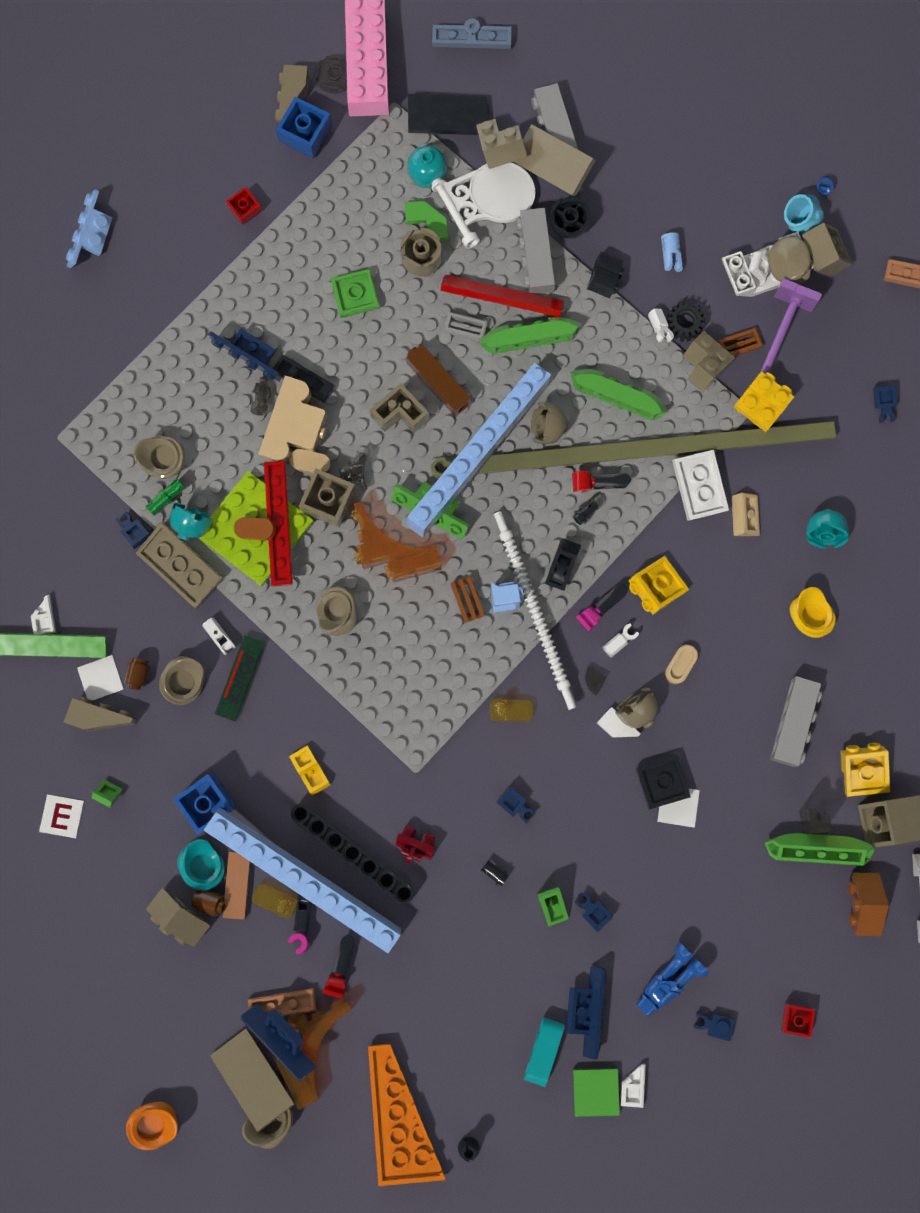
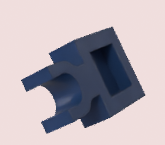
[873,386,897,423]
[115,511,150,549]
[496,786,536,824]
[574,892,613,933]
[693,1013,735,1041]

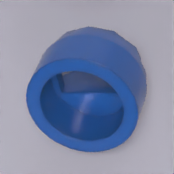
[817,177,833,195]

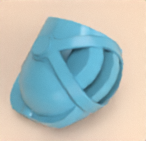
[784,194,824,237]

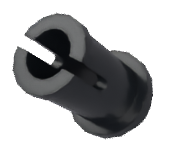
[572,499,599,525]
[480,860,509,886]

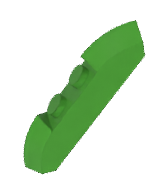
[479,317,582,354]
[570,369,668,421]
[765,833,875,866]

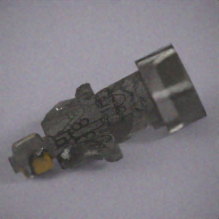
[250,376,272,416]

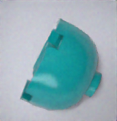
[407,146,447,188]
[169,503,214,541]
[806,509,849,548]

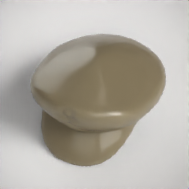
[768,236,811,285]
[134,436,185,479]
[317,587,357,636]
[159,656,205,705]
[242,1108,293,1149]

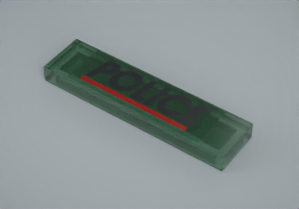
[215,635,265,722]

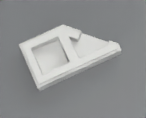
[748,245,773,281]
[31,595,57,634]
[597,707,641,738]
[620,1064,645,1108]

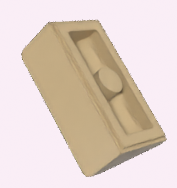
[732,493,760,536]

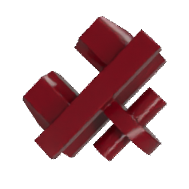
[395,826,435,865]

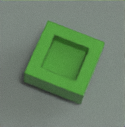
[91,780,123,807]

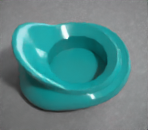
[177,839,225,891]

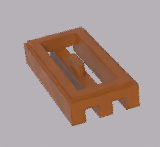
[717,327,763,357]
[450,576,485,623]

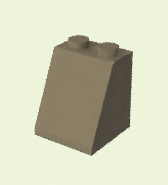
[858,795,920,847]

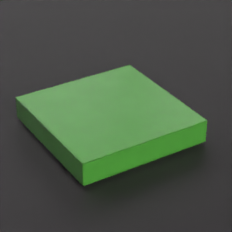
[330,269,380,318]
[573,1068,620,1117]

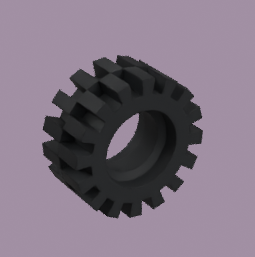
[667,301,705,342]

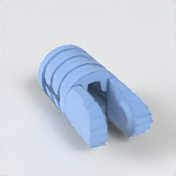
[661,233,683,272]

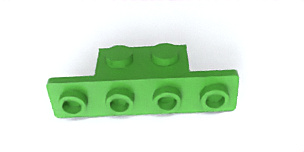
[391,481,469,539]

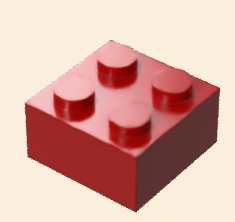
[226,187,262,225]
[781,1003,815,1038]

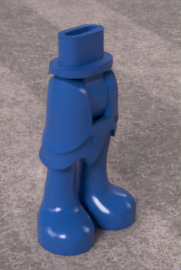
[636,942,710,1017]

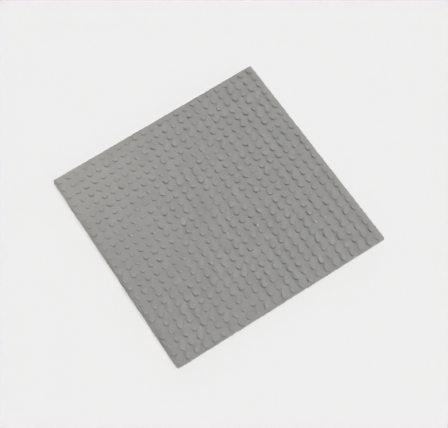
[57,103,747,773]

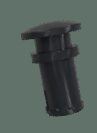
[458,1137,480,1162]

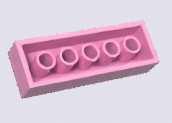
[345,0,389,117]

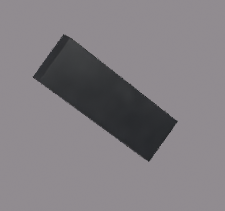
[273,354,335,404]

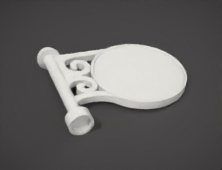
[431,162,535,249]

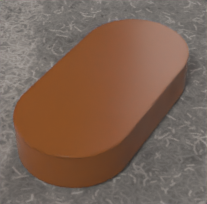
[234,517,276,541]

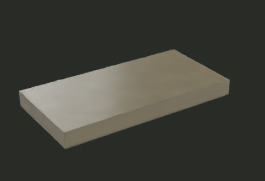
[513,124,596,196]
[136,522,224,609]
[210,1029,295,1132]

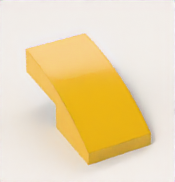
[289,745,331,796]

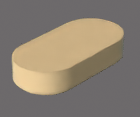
[289,449,331,474]
[665,645,698,684]

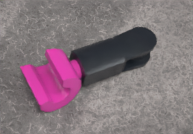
[576,584,628,632]
[288,894,312,954]

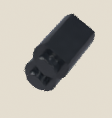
[587,251,625,298]

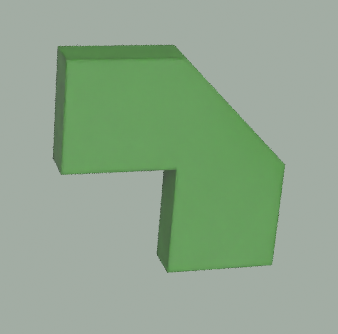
[404,201,448,241]

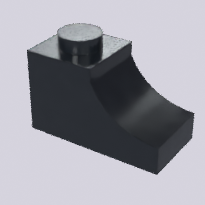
[545,538,581,591]

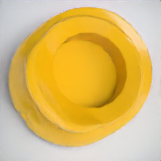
[789,587,836,638]

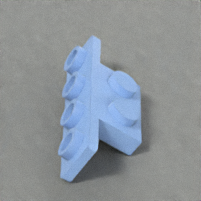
[66,189,113,268]

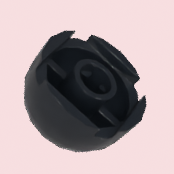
[550,196,591,239]

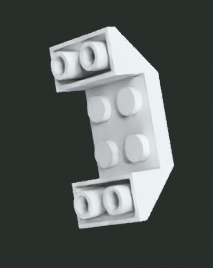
[722,232,813,297]

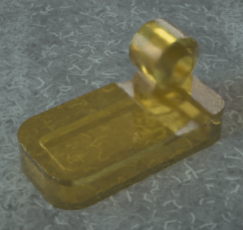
[490,699,533,722]
[252,884,297,919]

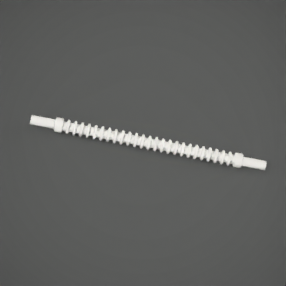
[494,511,576,710]

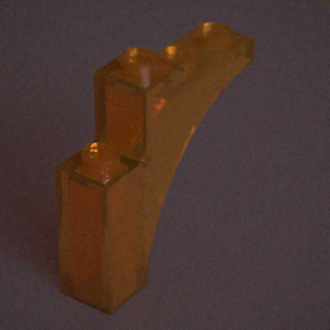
[352,501,442,583]
[275,999,353,1110]

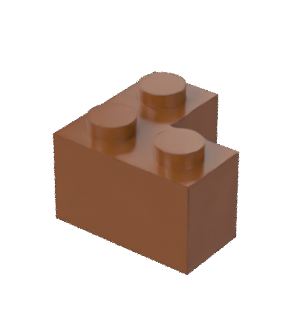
[847,873,889,936]

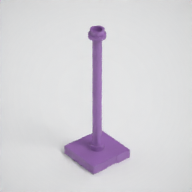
[760,278,822,374]

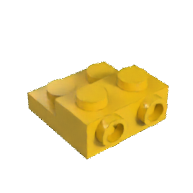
[733,371,794,432]
[628,556,689,615]
[840,743,890,797]

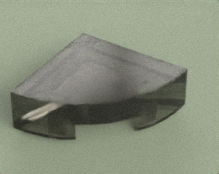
[585,666,607,696]

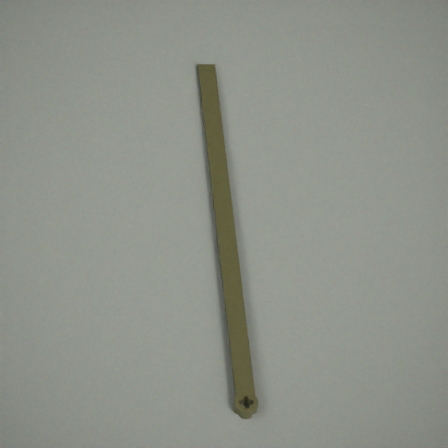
[431,421,836,479]

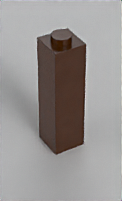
[406,344,471,417]

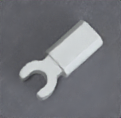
[648,309,674,343]
[602,624,639,658]

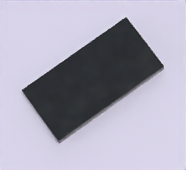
[408,94,488,135]

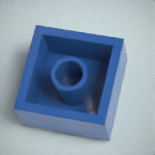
[276,97,332,158]
[173,771,238,835]

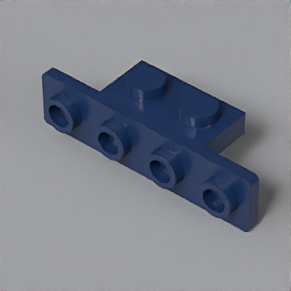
[208,328,282,382]
[566,966,606,1060]
[241,1004,316,1081]

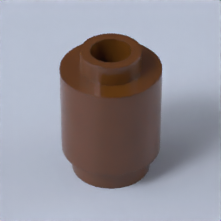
[124,658,150,690]
[192,890,226,917]

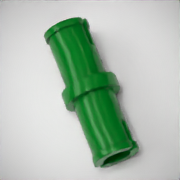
[145,478,185,516]

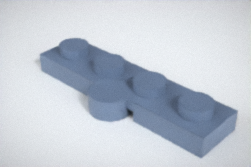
[432,18,511,49]

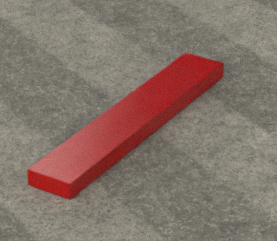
[440,274,564,317]
[264,460,293,587]

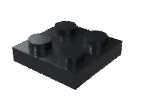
[636,756,691,810]

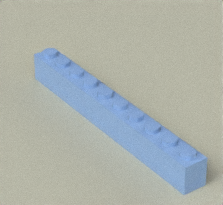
[406,363,551,538]
[204,808,401,953]

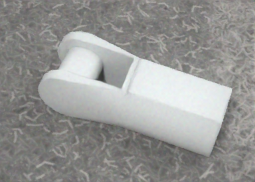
[202,617,236,655]

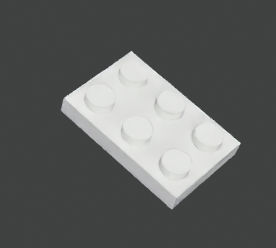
[672,450,729,521]

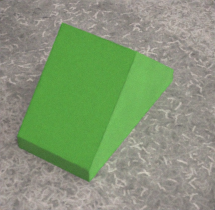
[537,887,569,927]

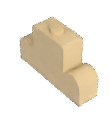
[258,376,327,462]

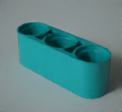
[524,1017,565,1087]

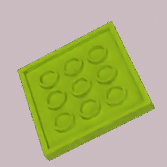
[198,471,314,587]

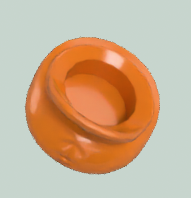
[126,1102,178,1150]

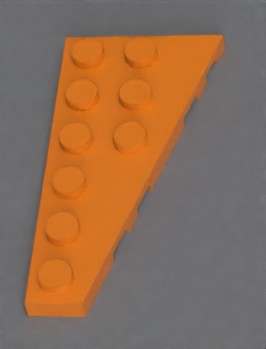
[368,1044,446,1186]

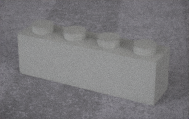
[531,83,578,150]
[516,208,555,294]
[770,676,822,767]

